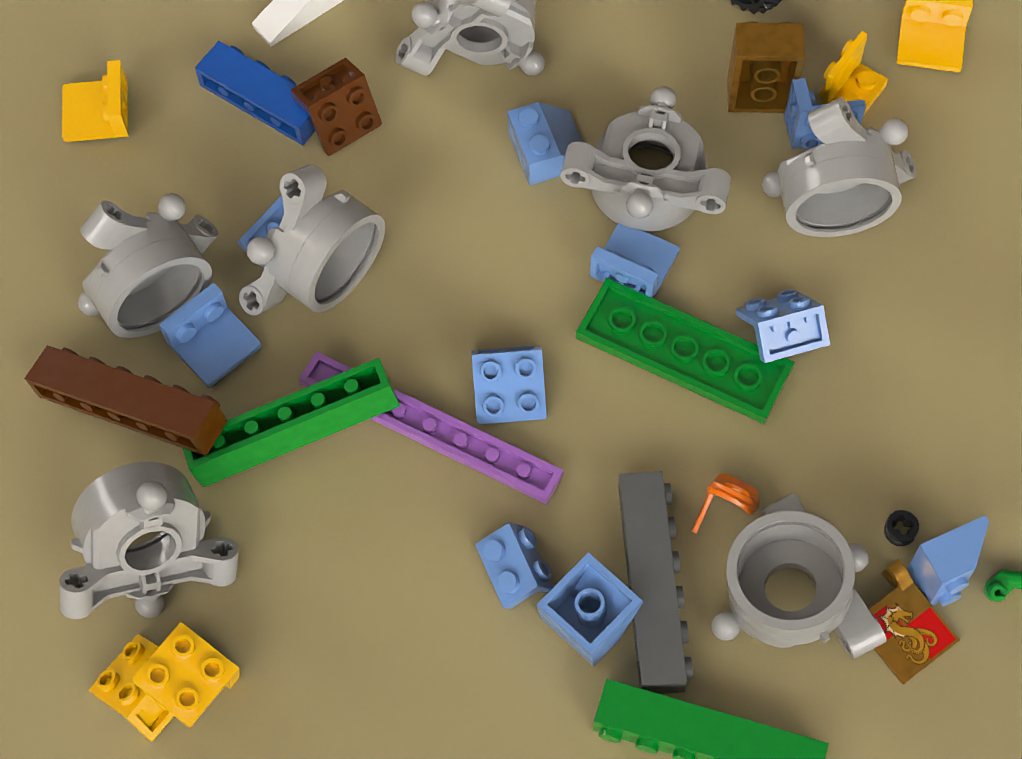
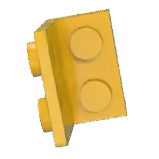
[896,0,973,72]
[819,31,888,116]
[62,60,129,142]
[132,622,240,727]
[89,634,174,742]

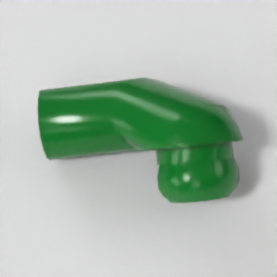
[984,569,1022,602]

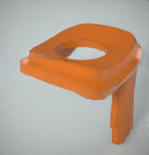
[692,474,760,534]

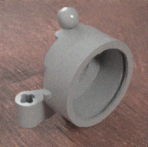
[395,0,545,76]
[560,86,731,231]
[762,97,917,237]
[239,165,385,315]
[78,193,219,338]
[59,462,239,619]
[711,493,887,660]

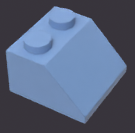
[507,102,582,185]
[907,515,989,606]
[537,552,643,667]

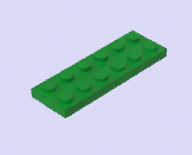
[576,278,795,424]

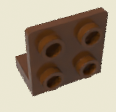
[290,58,382,156]

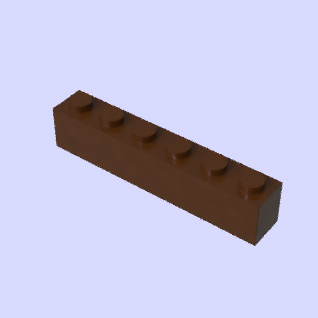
[24,345,228,456]

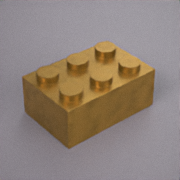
[727,21,805,113]

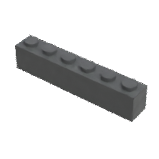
[618,471,693,694]

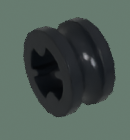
[884,510,919,547]

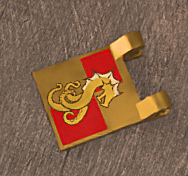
[868,559,960,685]

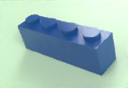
[195,40,316,146]

